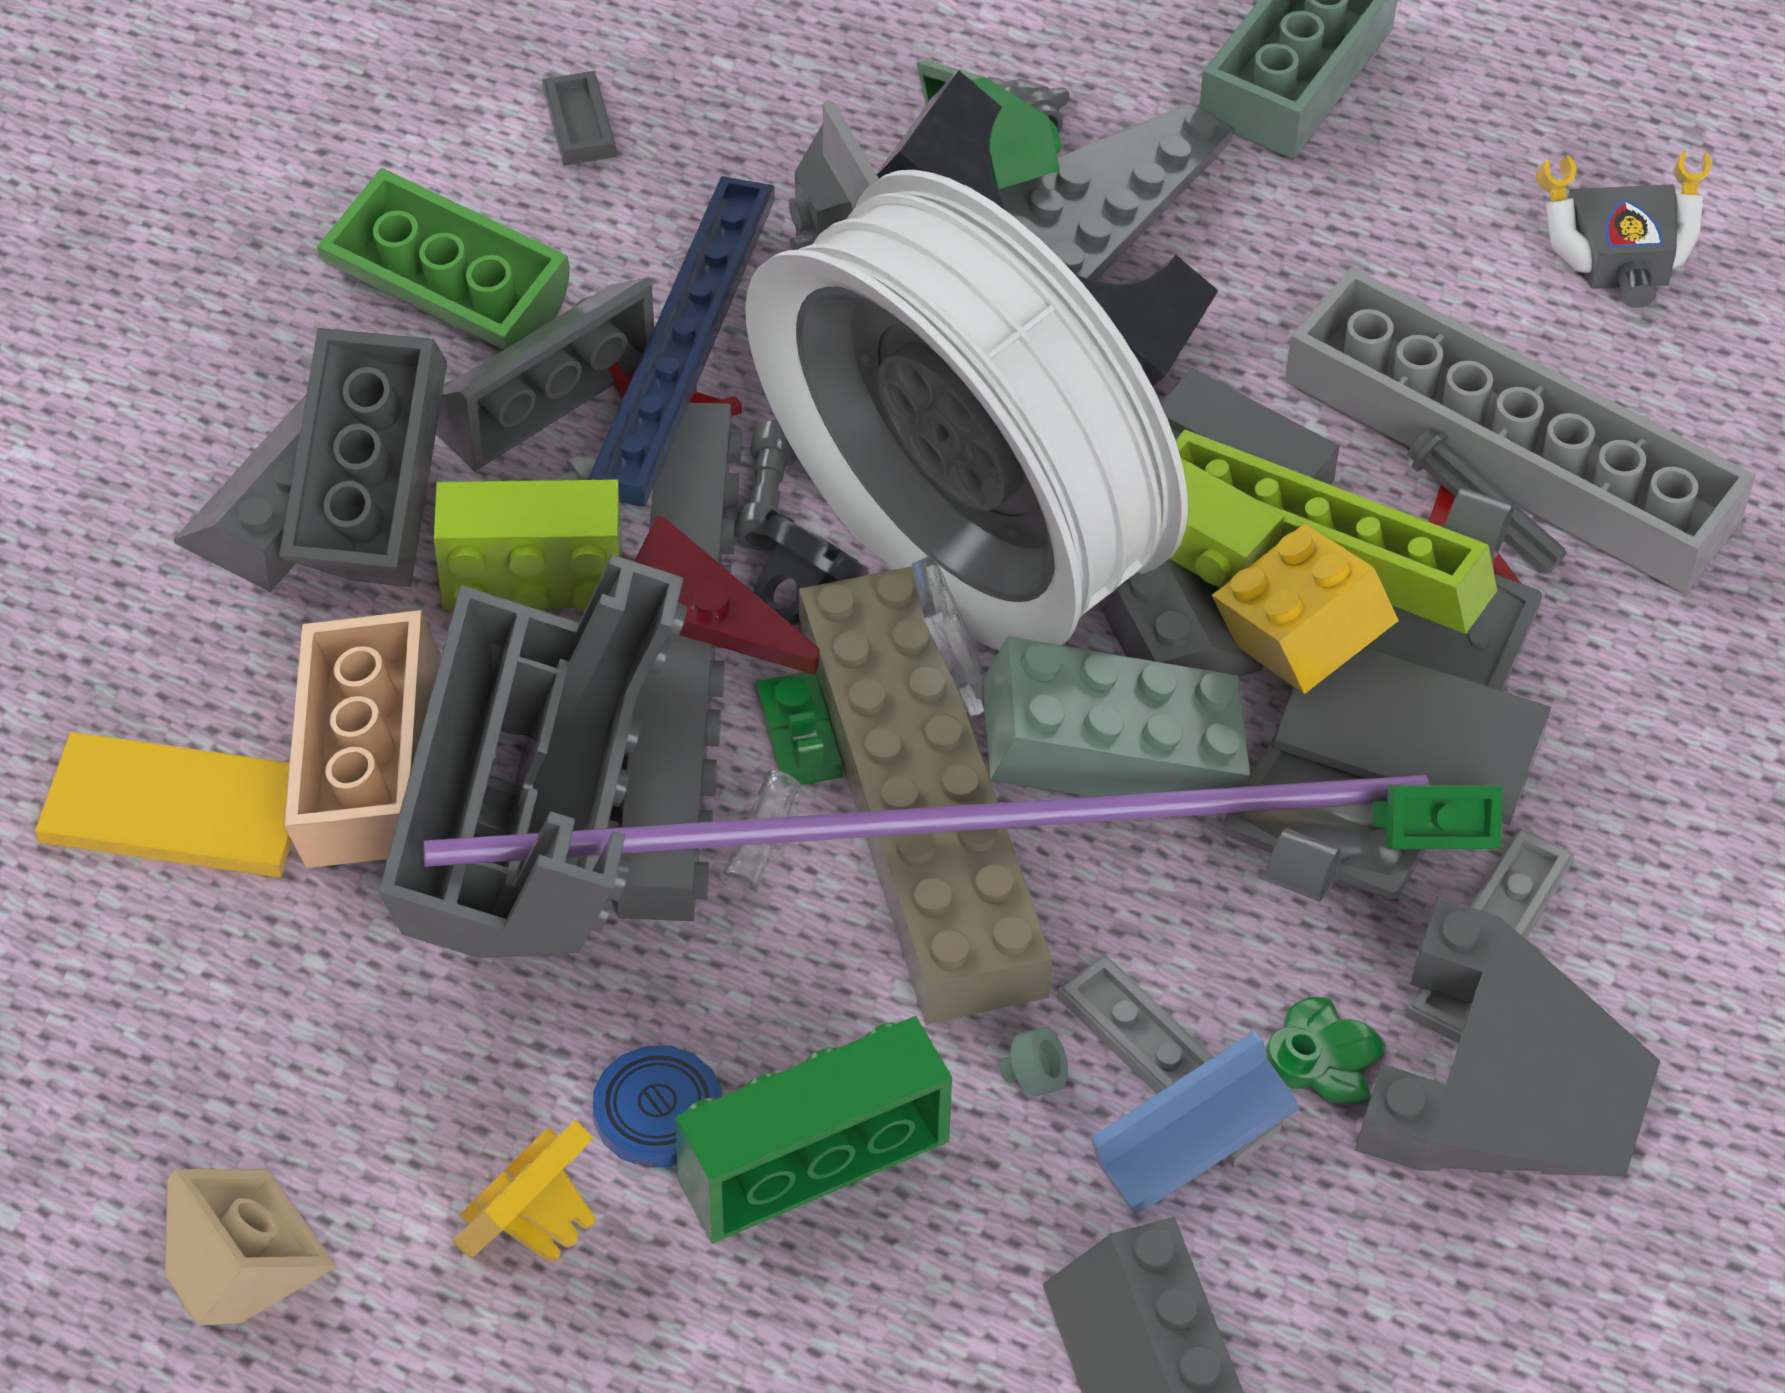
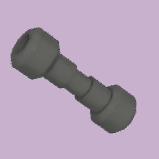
[735,420,796,550]

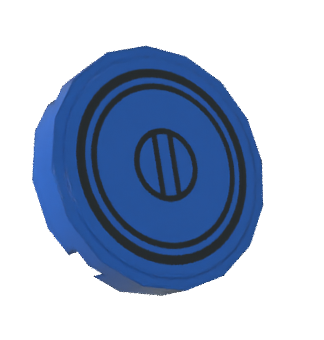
[593,1046,722,1167]

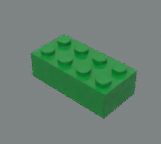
[675,1016,952,1244]

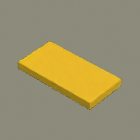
[35,731,292,878]

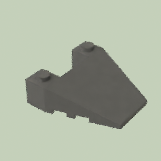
[1355,897,1660,1177]

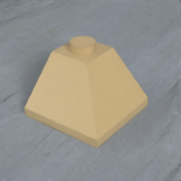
[165,1169,336,1325]

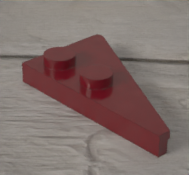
[634,516,820,675]

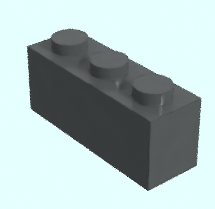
[1160,368,1340,485]

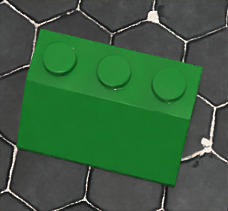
[916,60,1061,190]

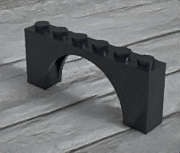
[876,70,1219,387]

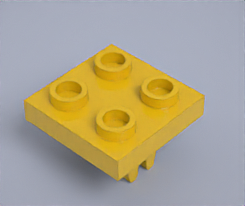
[452,1119,596,1261]

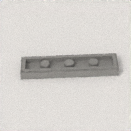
[1405,828,1575,1044]
[1057,954,1282,1168]

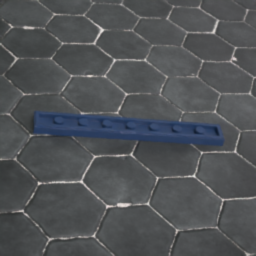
[588,176,775,507]

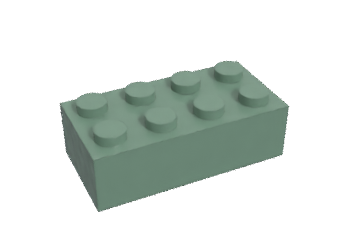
[1199,0,1397,160]
[982,637,1250,815]

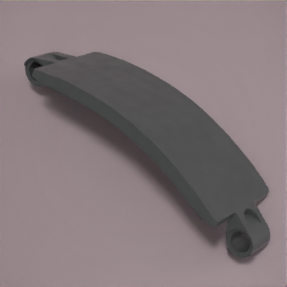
[1222,487,1542,902]

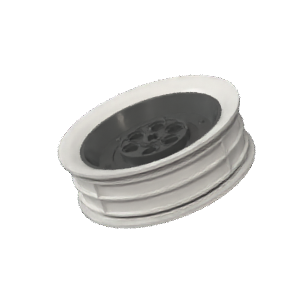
[745,170,1188,651]

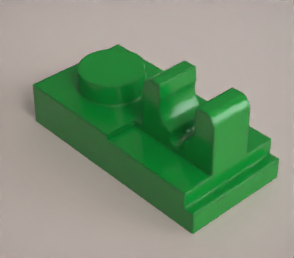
[757,672,843,789]
[1372,784,1503,849]

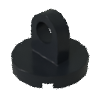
[754,508,869,625]

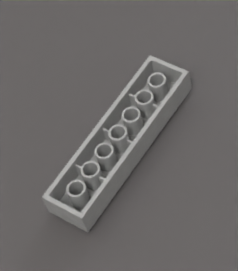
[1285,267,1756,594]

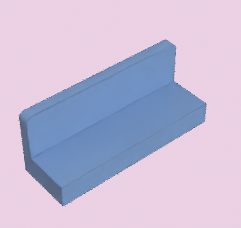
[1091,1031,1299,1215]

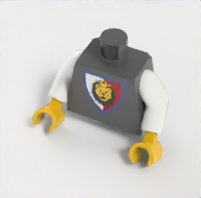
[1536,150,1712,308]

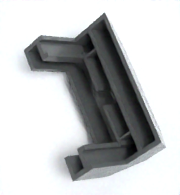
[379,554,687,958]

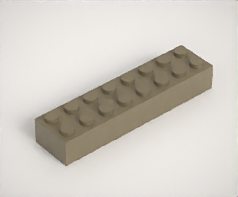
[799,565,1052,1025]

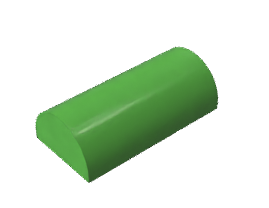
[317,167,570,350]

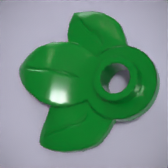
[1266,997,1386,1105]

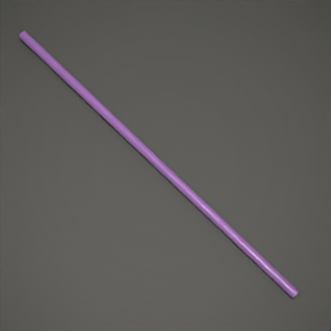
[423,775,1429,867]

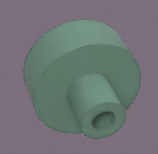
[1000,1027,1068,1097]

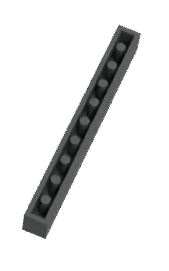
[617,403,742,921]

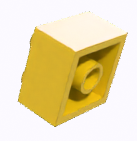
[1212,523,1399,694]

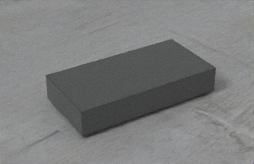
[542,71,617,166]

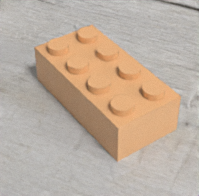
[284,610,440,868]

